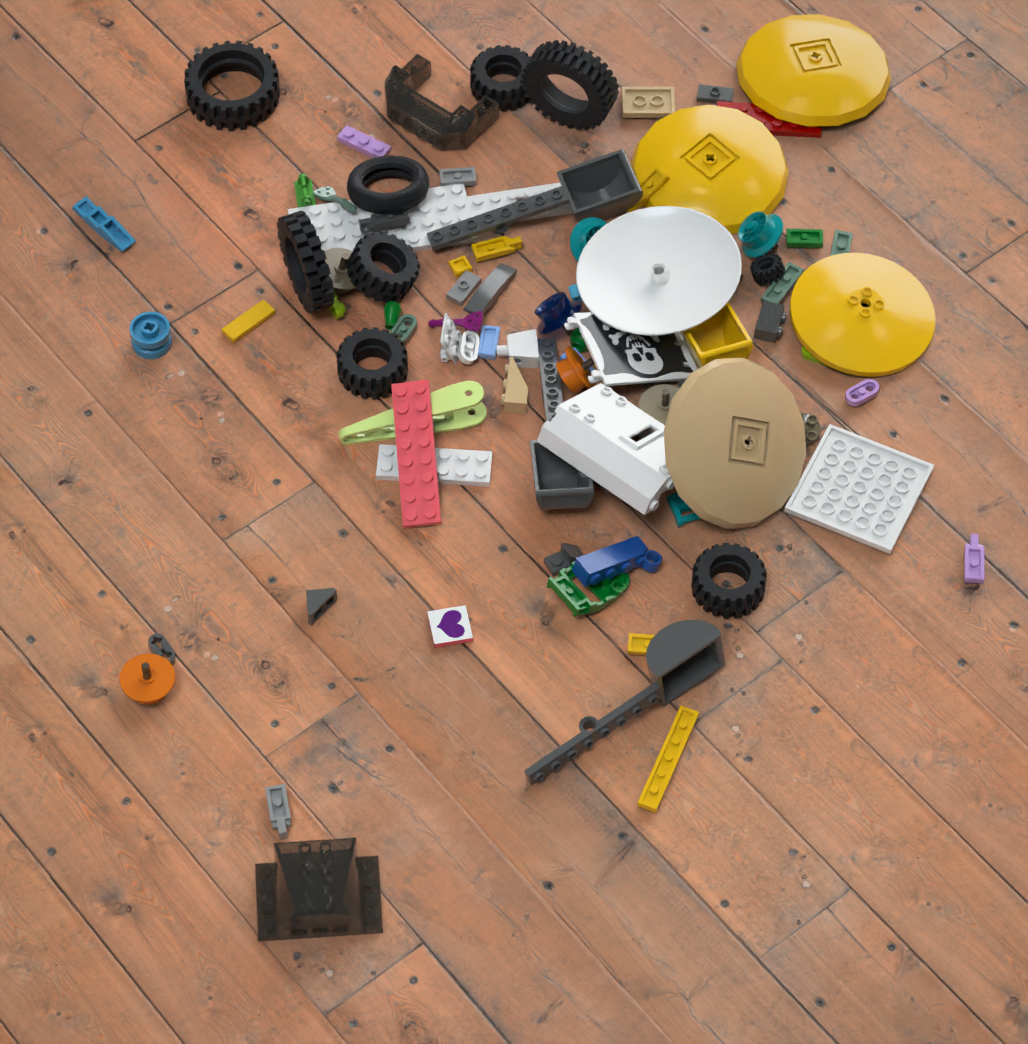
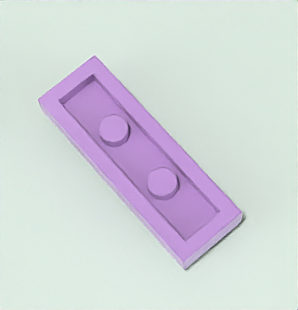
[337,125,391,158]

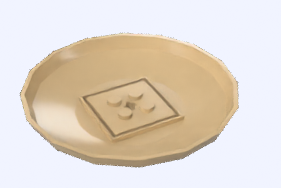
[664,358,806,529]

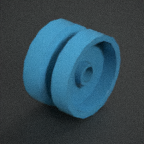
[129,311,172,359]

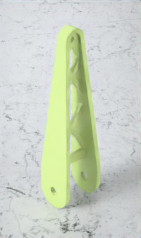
[338,381,487,445]

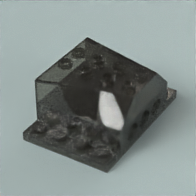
[255,838,383,942]

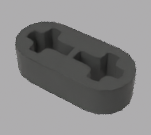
[148,633,176,666]

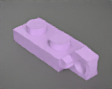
[964,534,984,584]

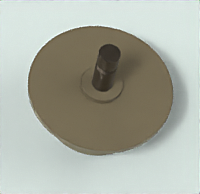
[324,248,357,294]
[639,384,680,425]

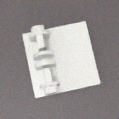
[440,313,462,364]

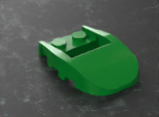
[547,561,630,617]

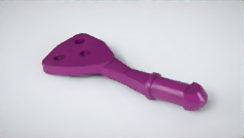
[428,311,483,332]

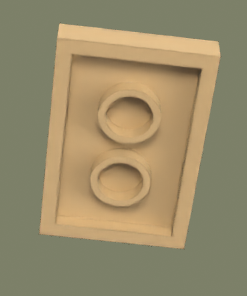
[622,87,675,118]

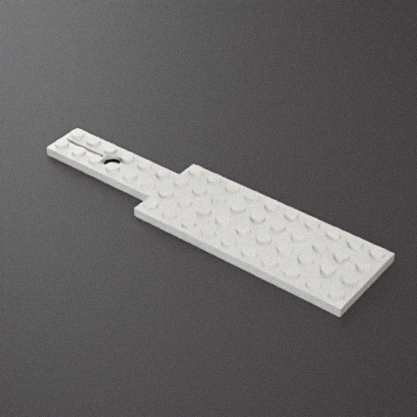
[288,183,573,252]

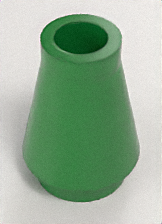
[384,301,402,330]

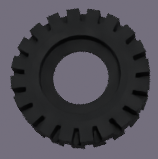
[277,210,334,313]

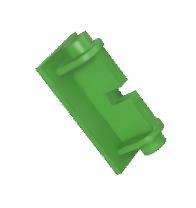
[294,174,316,208]

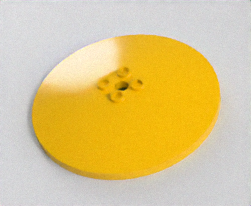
[789,253,935,377]

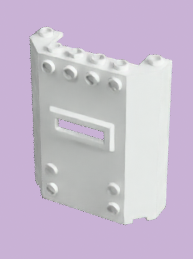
[537,383,674,515]

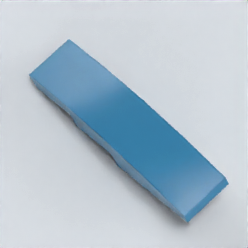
[72,196,136,252]

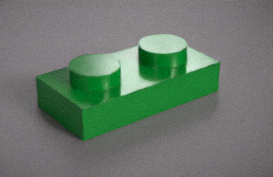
[786,229,823,248]

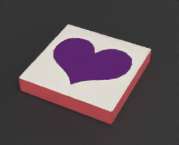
[427,605,473,648]

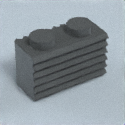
[754,300,787,343]

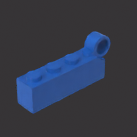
[572,536,662,587]

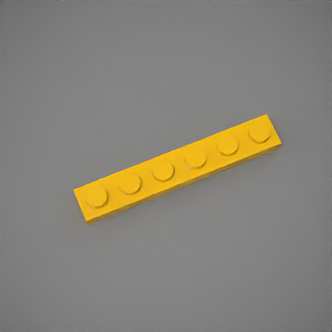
[637,706,699,813]

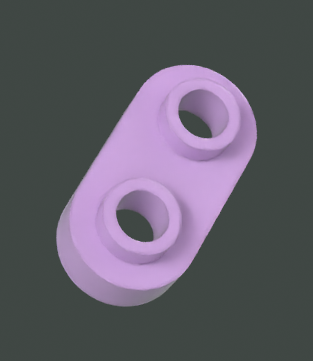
[845,379,879,406]

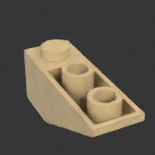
[501,357,528,415]

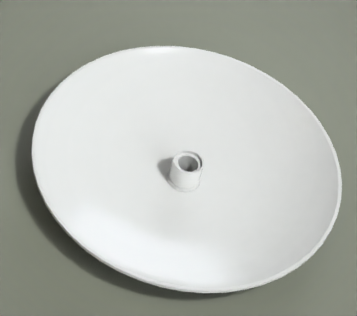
[576,206,742,335]

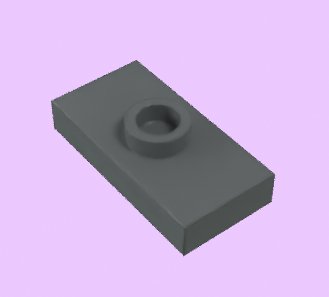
[697,84,733,104]

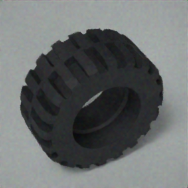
[470,45,530,111]
[346,232,420,303]
[337,327,408,399]
[691,543,767,619]

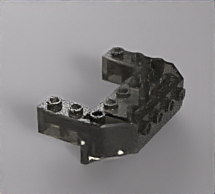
[384,54,499,151]

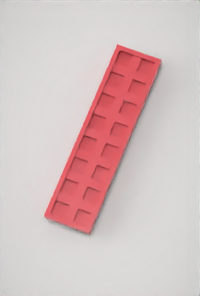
[391,379,442,529]

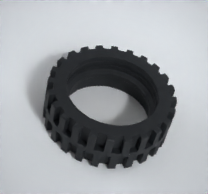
[184,41,280,131]

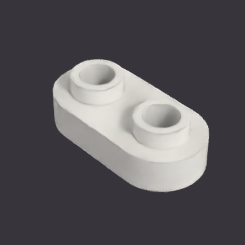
[458,330,480,365]

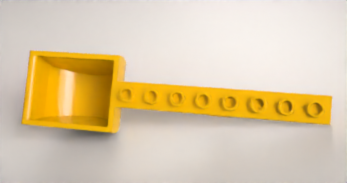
[680,302,753,368]

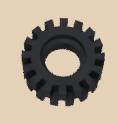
[750,253,785,286]

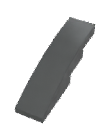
[463,263,517,317]

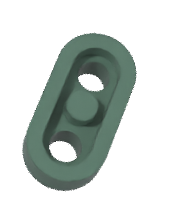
[390,314,417,344]

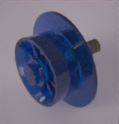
[535,292,582,336]

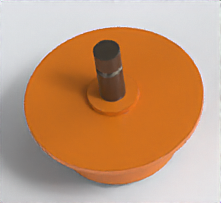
[556,346,597,394]
[119,654,175,705]

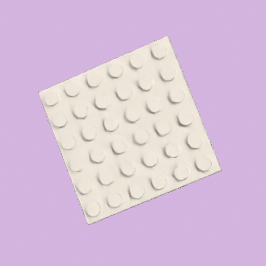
[784,424,934,554]

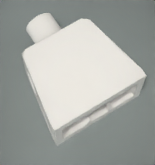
[496,329,539,369]

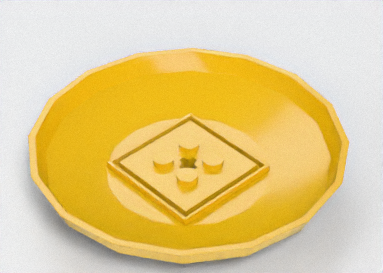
[736,14,891,127]
[631,105,789,234]

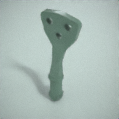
[313,186,357,213]

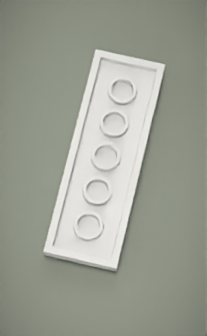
[376,444,492,487]

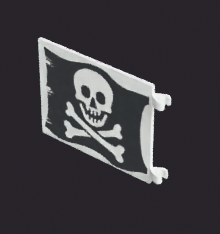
[564,312,697,386]

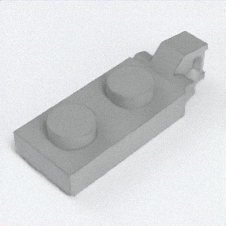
[265,784,291,839]

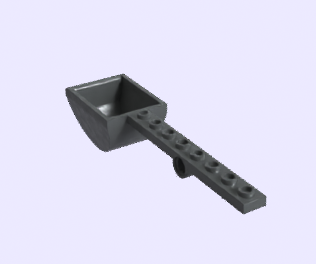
[426,149,643,251]
[530,338,594,510]
[524,620,725,786]

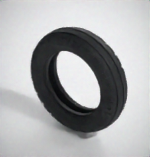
[347,155,429,214]

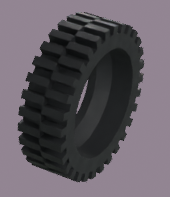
[520,40,619,130]

